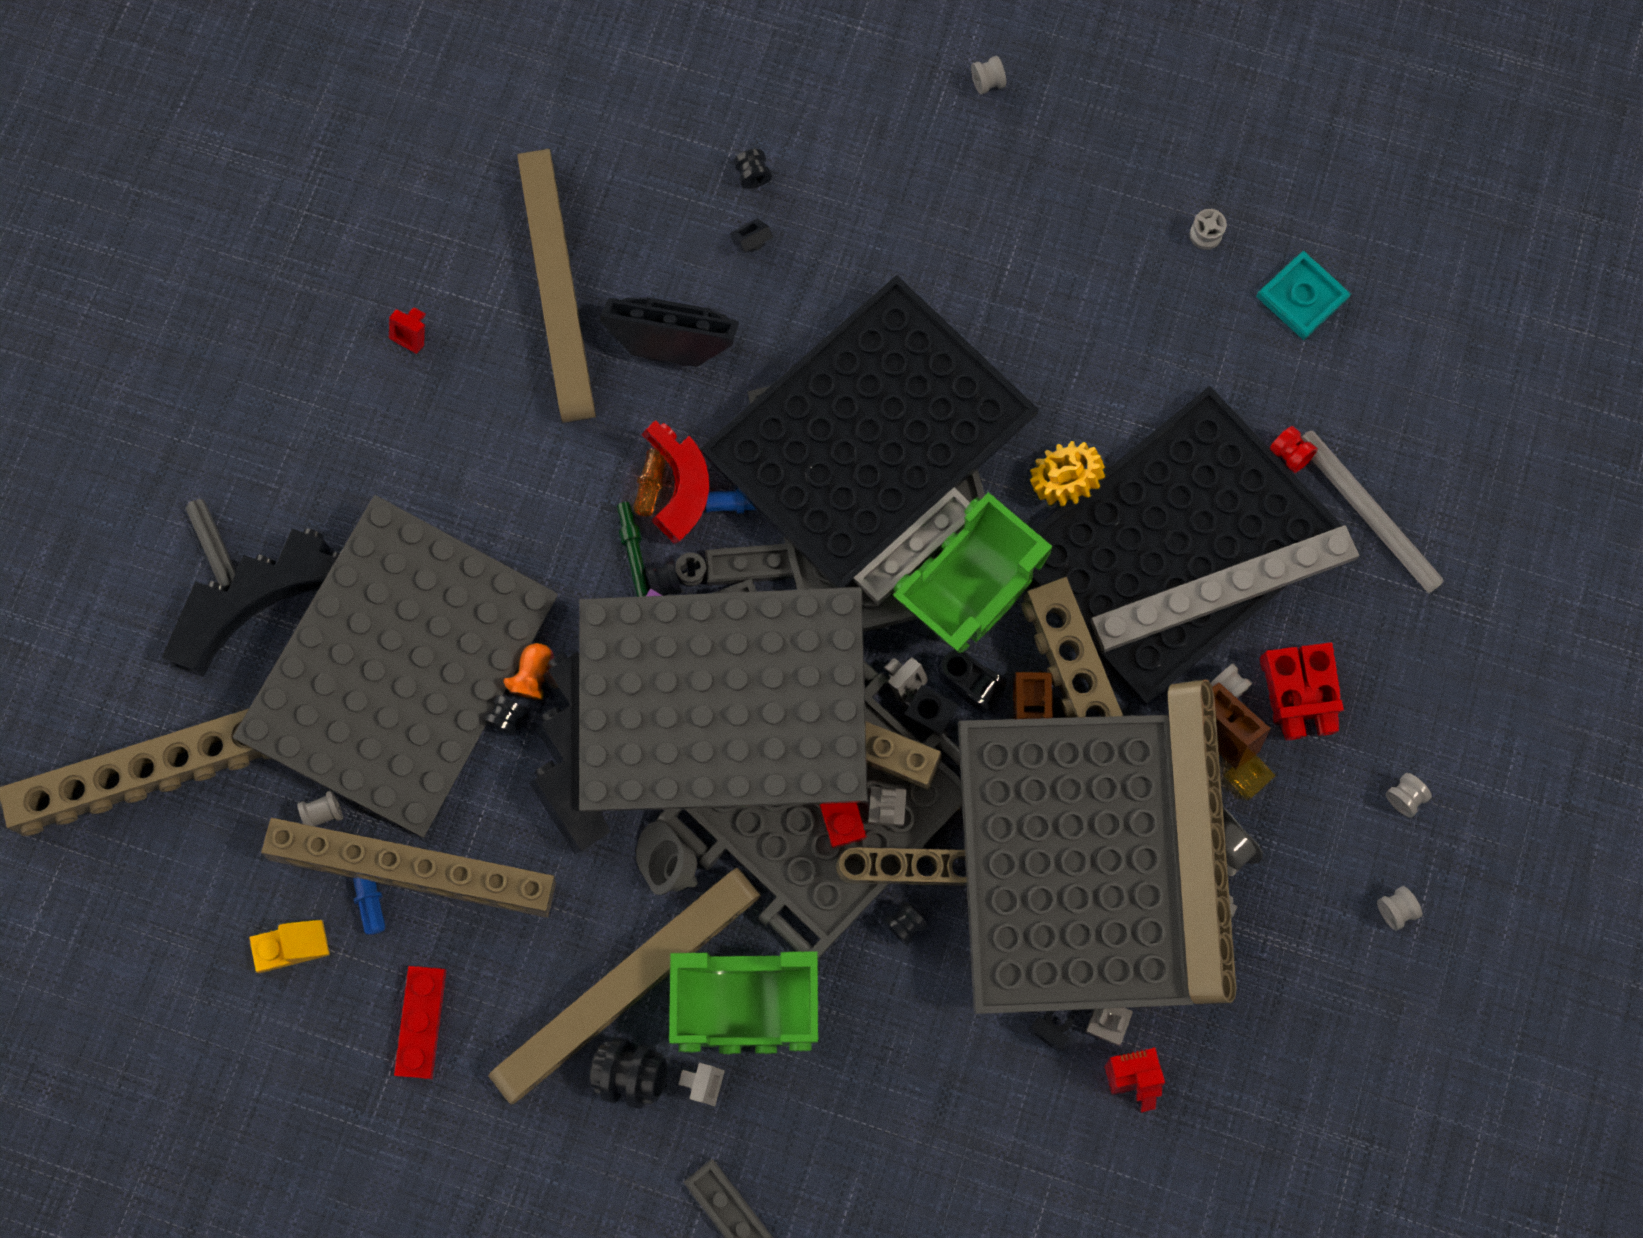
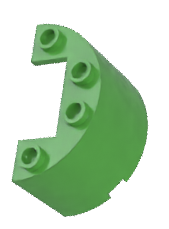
[893,492,1053,653]
[669,952,818,1054]

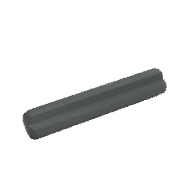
[186,499,236,589]

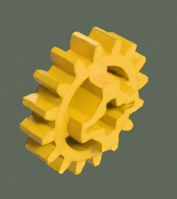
[1030,441,1105,506]

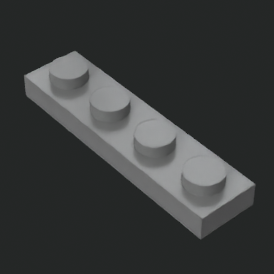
[854,487,970,605]

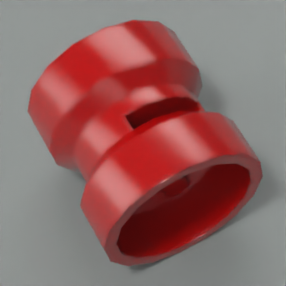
[1270,426,1318,473]

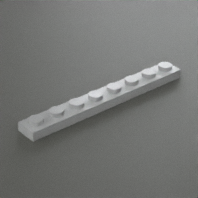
[1090,525,1360,653]

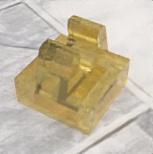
[1224,755,1276,801]

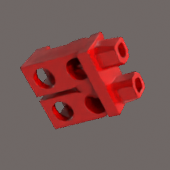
[1259,642,1344,741]

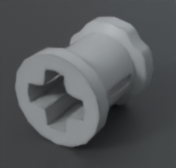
[297,790,343,827]

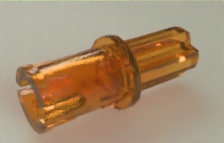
[633,449,666,517]

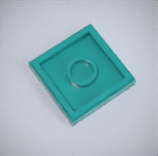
[1256,250,1351,341]

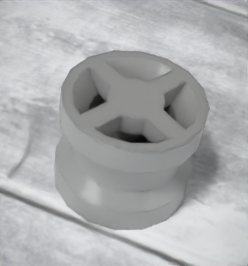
[971,56,1006,95]
[1190,209,1227,250]
[1210,664,1252,698]
[1385,773,1432,818]
[1377,886,1422,931]

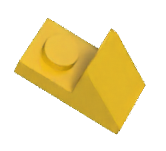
[249,920,330,973]

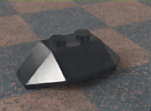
[600,297,739,367]

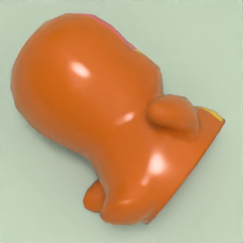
[504,643,554,700]

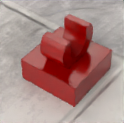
[389,307,426,354]

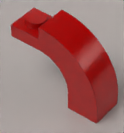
[641,420,709,545]

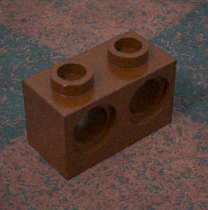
[1013,672,1052,719]
[1212,682,1271,770]

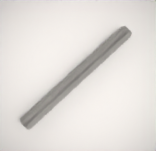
[1301,430,1443,593]

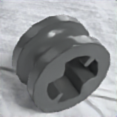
[675,553,707,586]

